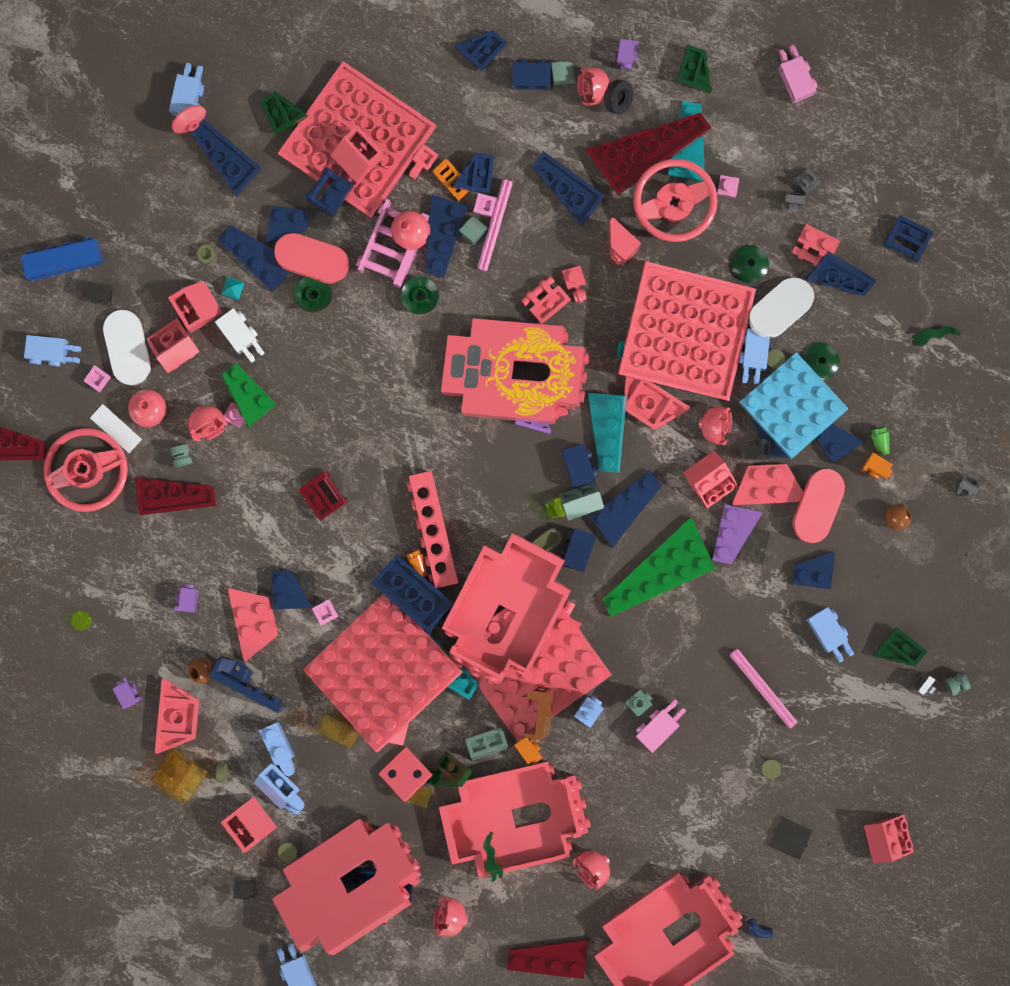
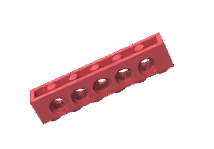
[406,471,459,589]

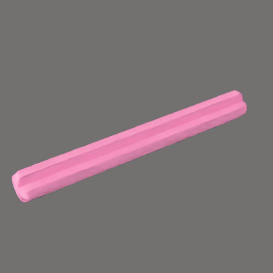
[477,179,512,271]
[730,649,797,728]

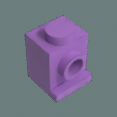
[616,39,639,70]
[174,584,199,613]
[113,678,144,709]

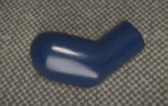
[746,919,773,938]

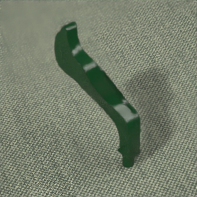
[912,326,961,347]
[483,831,503,882]

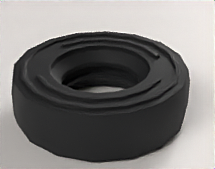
[604,80,633,114]

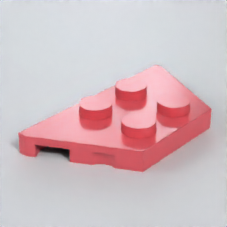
[624,376,690,430]
[732,464,803,506]
[228,588,278,661]
[155,679,200,754]

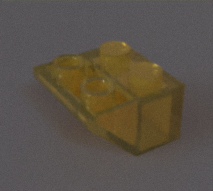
[152,747,207,804]

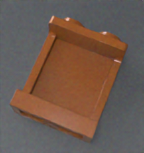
[523,686,554,742]

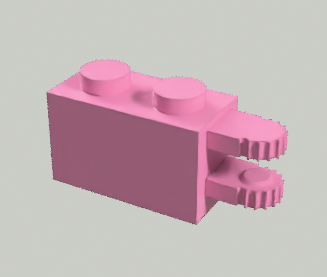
[779,45,817,103]
[635,699,686,753]

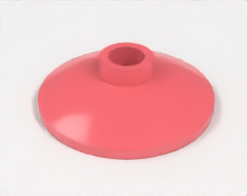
[172,105,206,134]

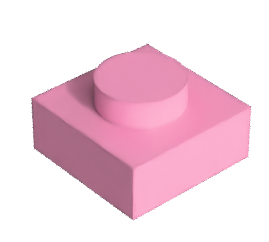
[717,175,739,198]
[473,193,497,218]
[84,365,111,392]
[224,402,244,428]
[312,600,338,626]

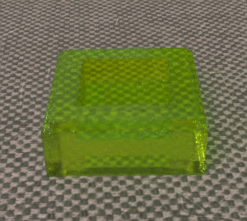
[546,497,566,521]

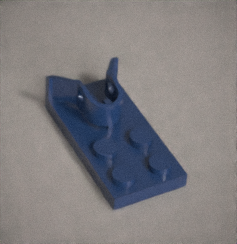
[371,555,454,636]
[209,657,285,713]

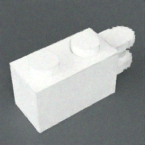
[215,308,264,362]

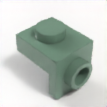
[626,689,653,716]

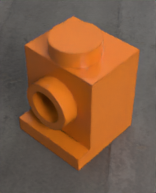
[860,453,893,480]
[514,738,542,765]

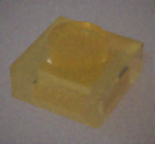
[407,786,432,808]

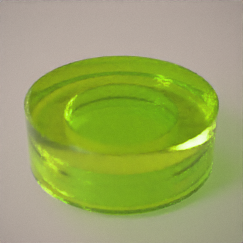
[72,611,92,631]

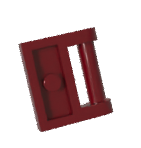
[298,470,349,521]

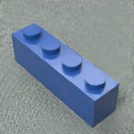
[21,237,104,281]

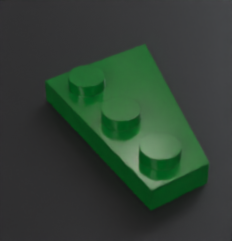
[222,363,276,429]

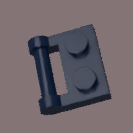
[304,167,354,216]
[883,215,933,263]

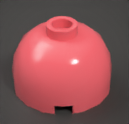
[577,67,612,106]
[391,210,430,250]
[128,389,167,428]
[188,405,228,441]
[699,407,732,445]
[573,850,610,891]
[433,896,468,936]

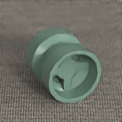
[170,444,193,468]
[945,671,971,697]

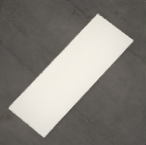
[90,404,142,453]

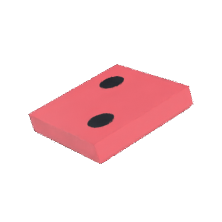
[379,747,433,802]

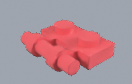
[792,224,840,266]
[521,276,571,324]

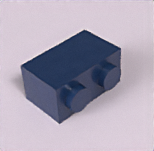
[512,60,551,90]
[562,444,598,488]
[561,528,597,573]

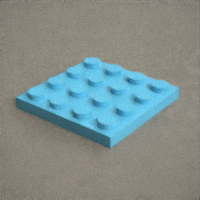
[739,352,849,459]

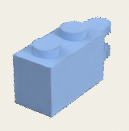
[169,63,204,116]
[739,328,770,384]
[24,335,81,367]
[806,607,854,662]
[573,696,604,728]
[259,722,296,777]
[254,763,305,815]
[277,943,317,986]

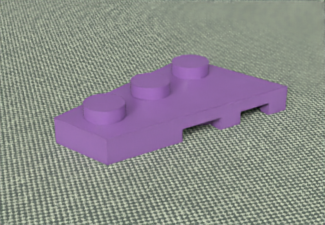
[712,504,762,565]

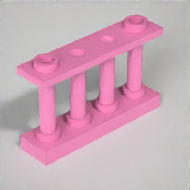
[356,199,430,289]

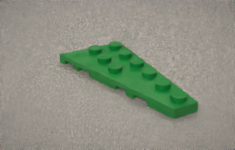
[602,517,715,617]

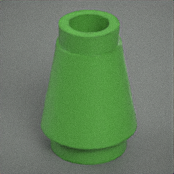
[870,426,890,456]

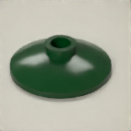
[731,245,769,283]
[294,277,332,313]
[401,277,439,315]
[802,343,840,380]

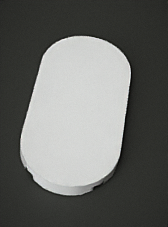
[749,278,814,337]
[103,310,151,385]

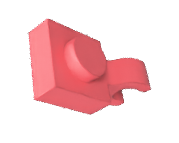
[409,144,439,180]

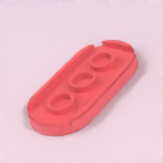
[274,233,349,284]
[792,469,845,543]

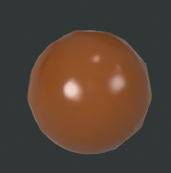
[885,504,912,531]
[188,657,214,684]

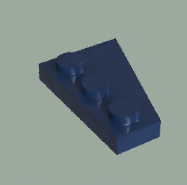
[806,251,876,296]

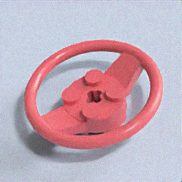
[633,159,717,242]
[44,428,128,512]

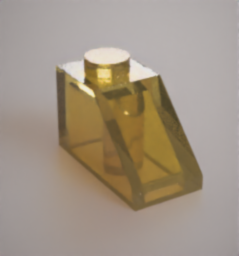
[316,713,359,748]

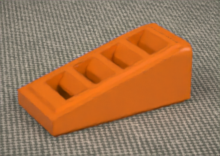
[433,159,469,201]

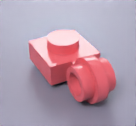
[562,266,587,303]

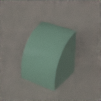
[551,62,576,86]
[459,216,488,246]

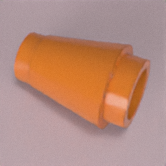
[406,549,428,577]

